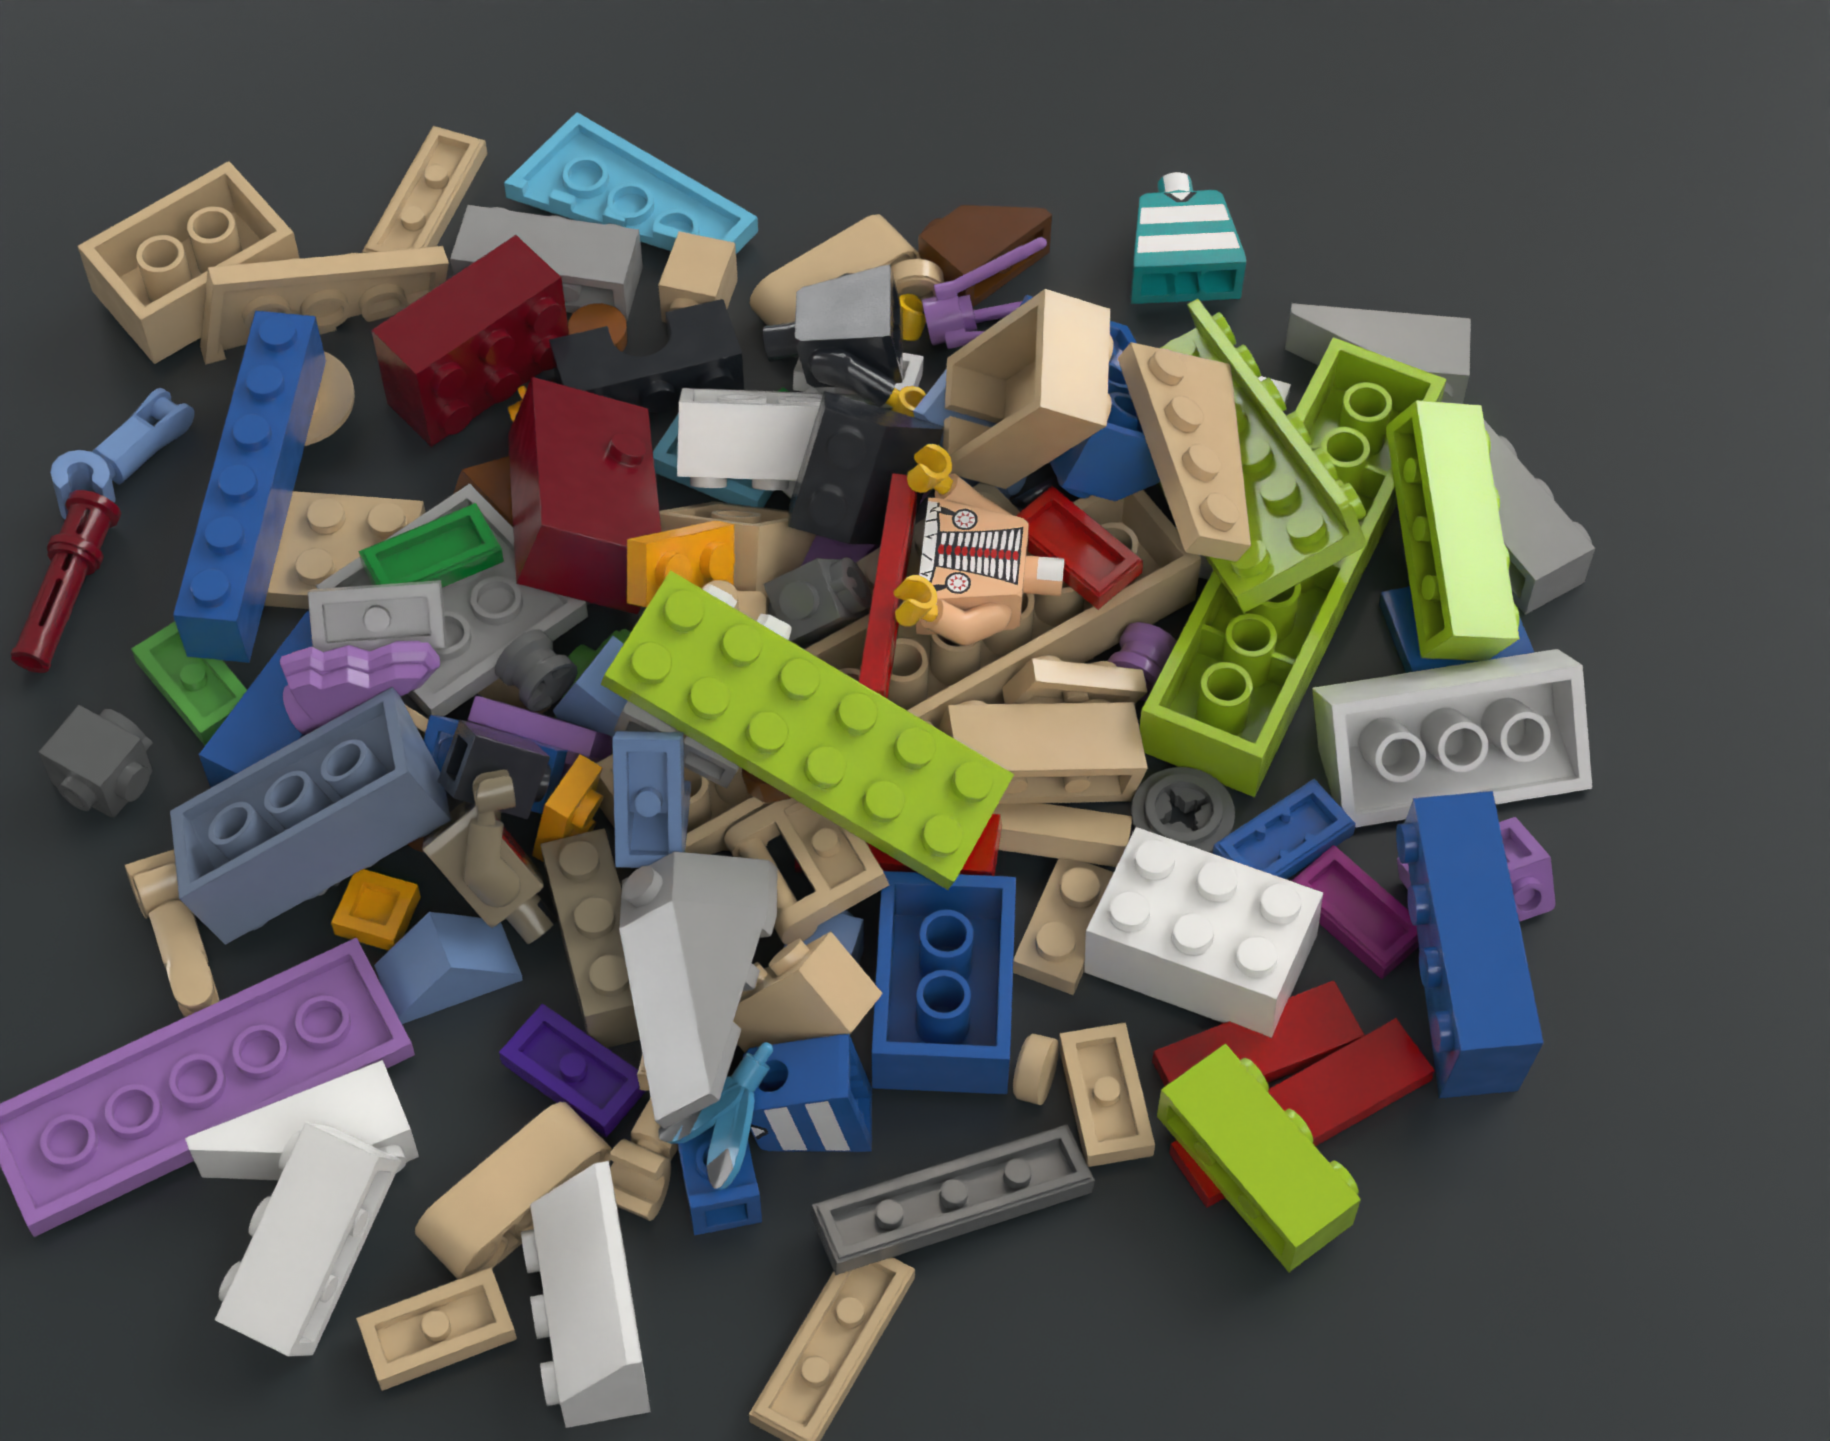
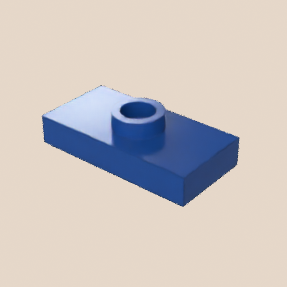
[1212,779,1356,880]

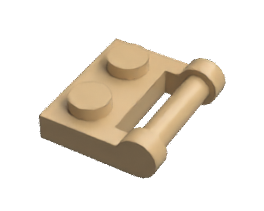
[724,798,889,945]

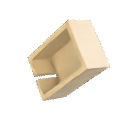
[943,289,1113,489]

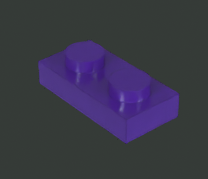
[499,1003,647,1138]

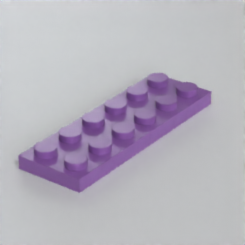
[0,938,415,1237]

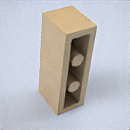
[938,699,1148,804]

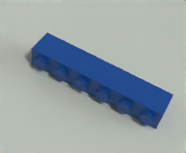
[173,311,326,663]

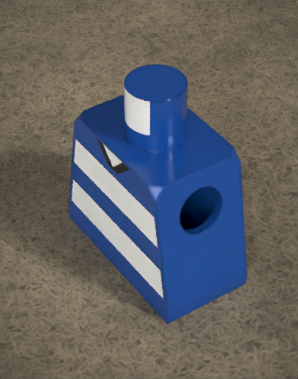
[743,1034,872,1152]

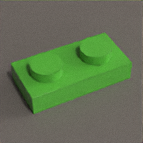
[131,621,247,746]

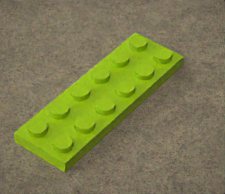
[601,570,1015,890]

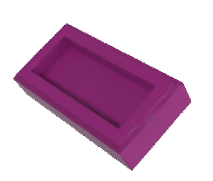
[1292,845,1419,979]

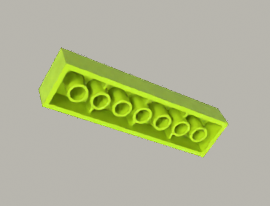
[1139,337,1447,797]

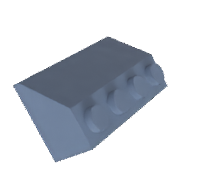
[170,687,451,945]

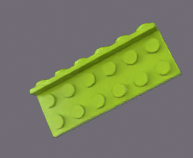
[1155,299,1367,614]

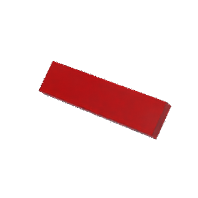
[859,473,917,699]
[1169,1018,1435,1208]

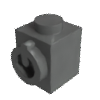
[763,557,872,643]
[38,705,153,819]

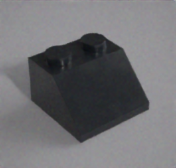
[788,391,944,544]

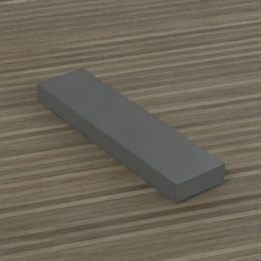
[811,1125,1095,1275]

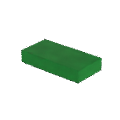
[359,503,504,588]

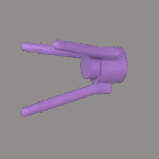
[922,237,1047,349]

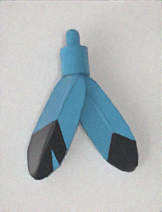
[659,1042,773,1190]

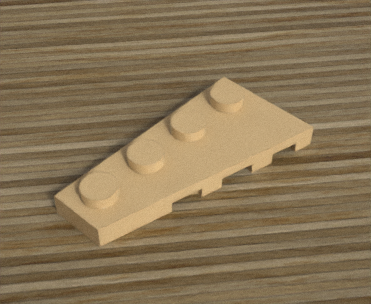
[200,246,449,365]
[1118,342,1251,562]

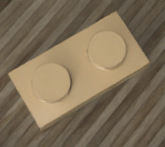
[1002,655,1147,704]
[1013,859,1114,995]
[1058,1023,1155,1167]
[356,1267,517,1391]

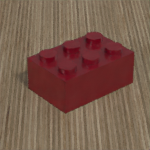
[371,235,569,447]

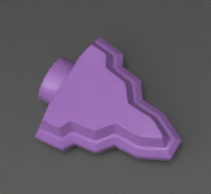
[280,641,440,735]

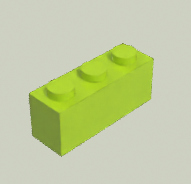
[1157,1043,1361,1272]

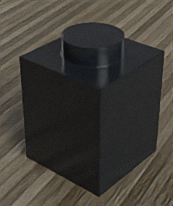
[438,719,551,819]

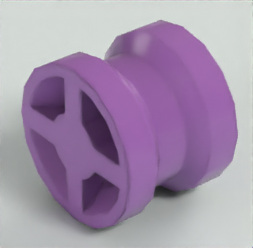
[1108,622,1177,701]

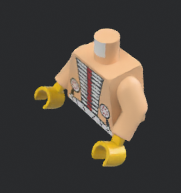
[893,444,1064,646]

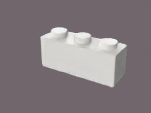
[215,1122,402,1356]

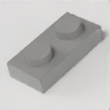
[308,580,447,652]

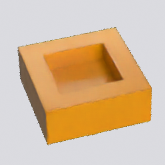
[331,869,421,950]

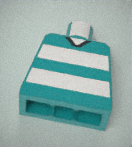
[1130,172,1246,304]

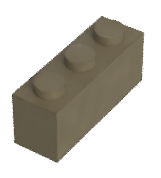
[540,828,640,1048]

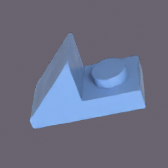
[612,731,691,868]

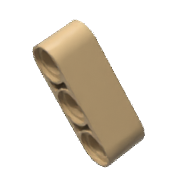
[750,215,921,326]
[415,1102,612,1279]

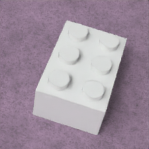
[1084,827,1323,1038]

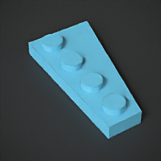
[504,112,758,254]

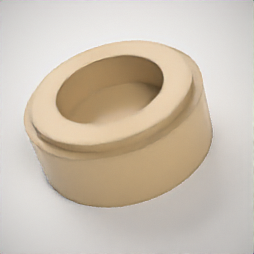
[891,259,944,312]
[1013,1033,1059,1105]

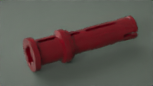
[11,490,122,673]

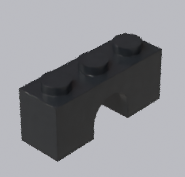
[549,299,744,413]

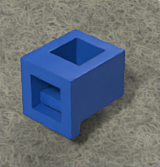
[678,1125,762,1235]

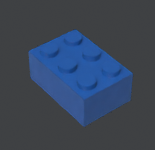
[872,871,1016,1094]

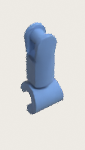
[50,388,195,519]

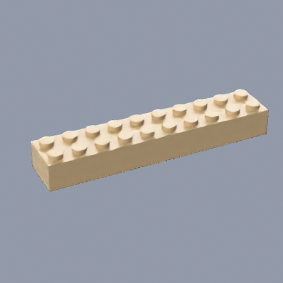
[596,490,1201,855]

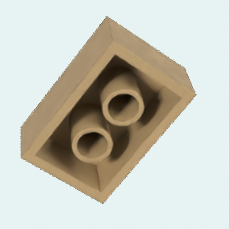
[77,161,300,364]

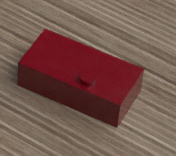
[508,377,662,615]

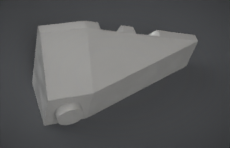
[619,851,778,1129]

